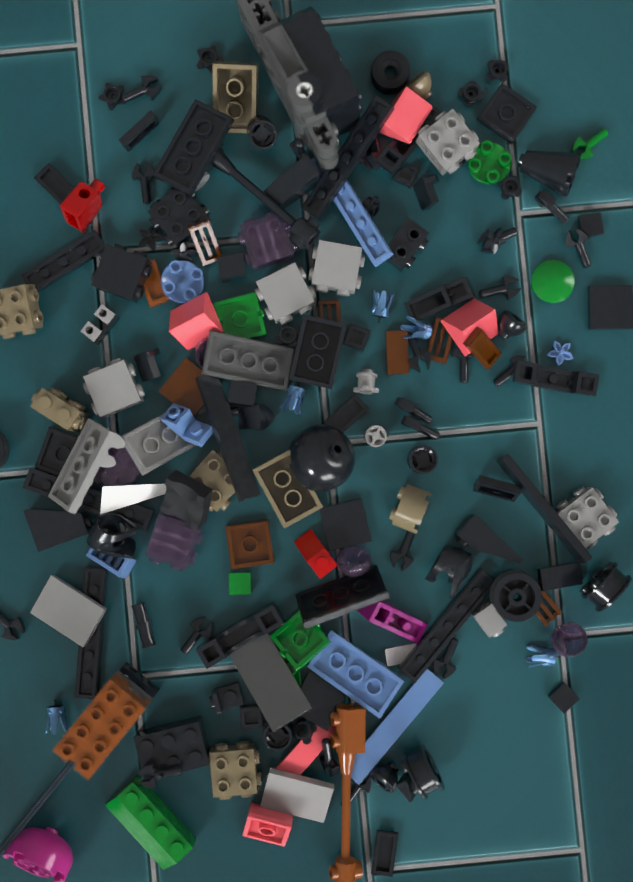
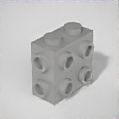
[416,109,480,176]
[308,240,365,297]
[254,263,317,325]
[83,358,145,418]
[556,486,619,549]

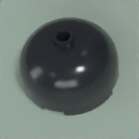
[289,424,355,492]

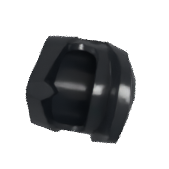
[87,513,138,558]
[425,545,473,598]

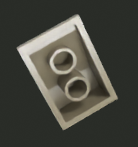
[213,61,259,133]

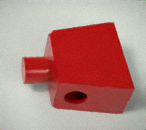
[60,178,105,233]

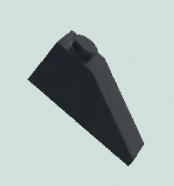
[454,514,523,563]

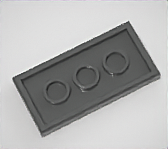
[201,330,295,391]
[230,634,312,732]

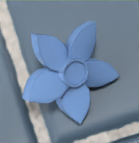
[547,340,573,366]

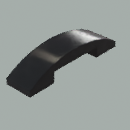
[375,100,442,174]
[512,360,599,396]

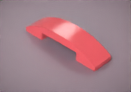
[267,725,336,777]

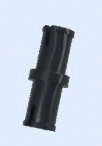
[131,602,156,648]

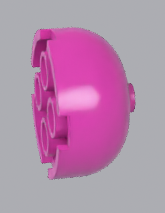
[3,827,73,882]

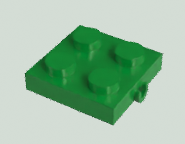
[214,292,267,339]
[270,610,331,671]

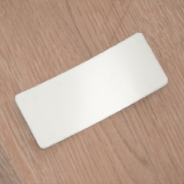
[385,643,417,666]

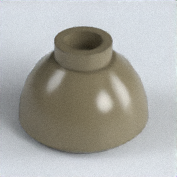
[404,71,432,100]

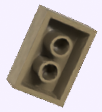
[253,450,323,528]

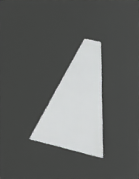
[100,484,166,515]

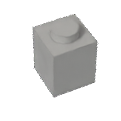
[472,601,507,638]

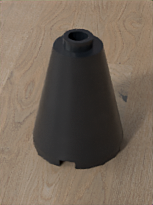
[517,150,582,197]

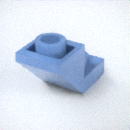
[160,403,214,447]

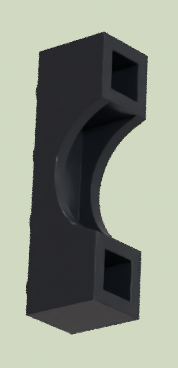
[196,601,285,669]

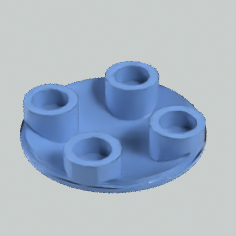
[161,260,204,303]

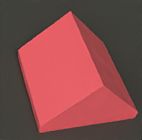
[379,87,433,144]
[169,292,224,350]
[441,298,499,356]
[242,802,293,847]

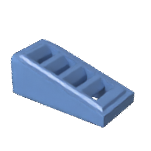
[86,548,137,579]

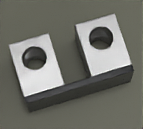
[80,304,120,345]

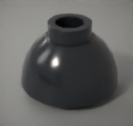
[498,310,527,339]
[370,762,399,793]

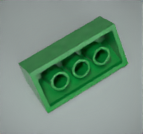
[105,774,196,870]

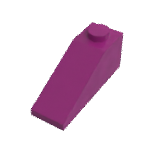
[357,600,428,643]

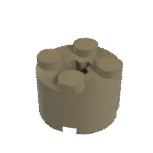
[389,483,432,534]

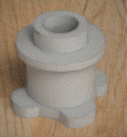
[353,369,379,395]

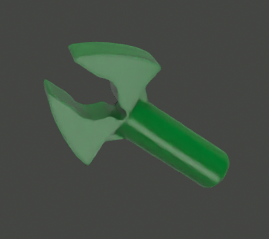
[571,128,608,160]

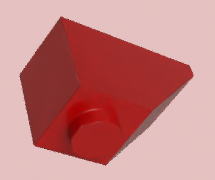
[294,529,338,579]

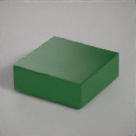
[229,572,252,595]

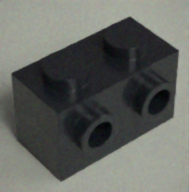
[386,217,429,272]

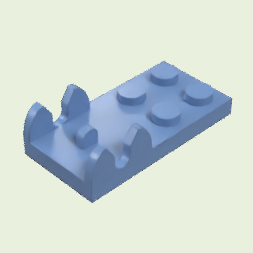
[307,630,405,718]

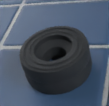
[370,50,410,94]

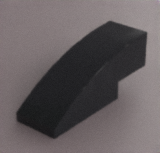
[404,276,476,323]

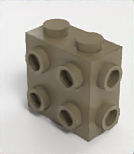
[0,284,44,339]
[30,387,89,432]
[189,450,235,512]
[209,741,262,800]

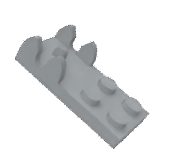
[48,418,125,514]

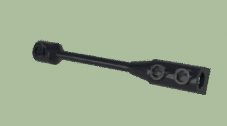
[207,143,320,250]

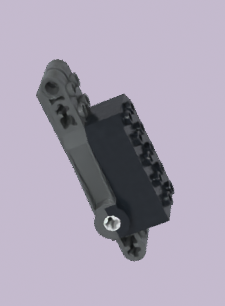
[236,0,362,170]

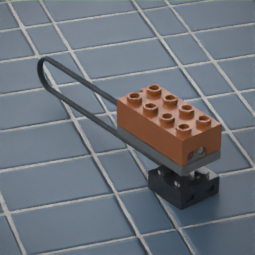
[0,662,160,856]

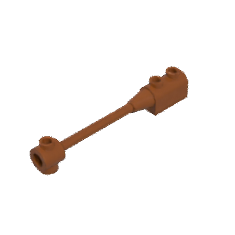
[329,703,366,882]

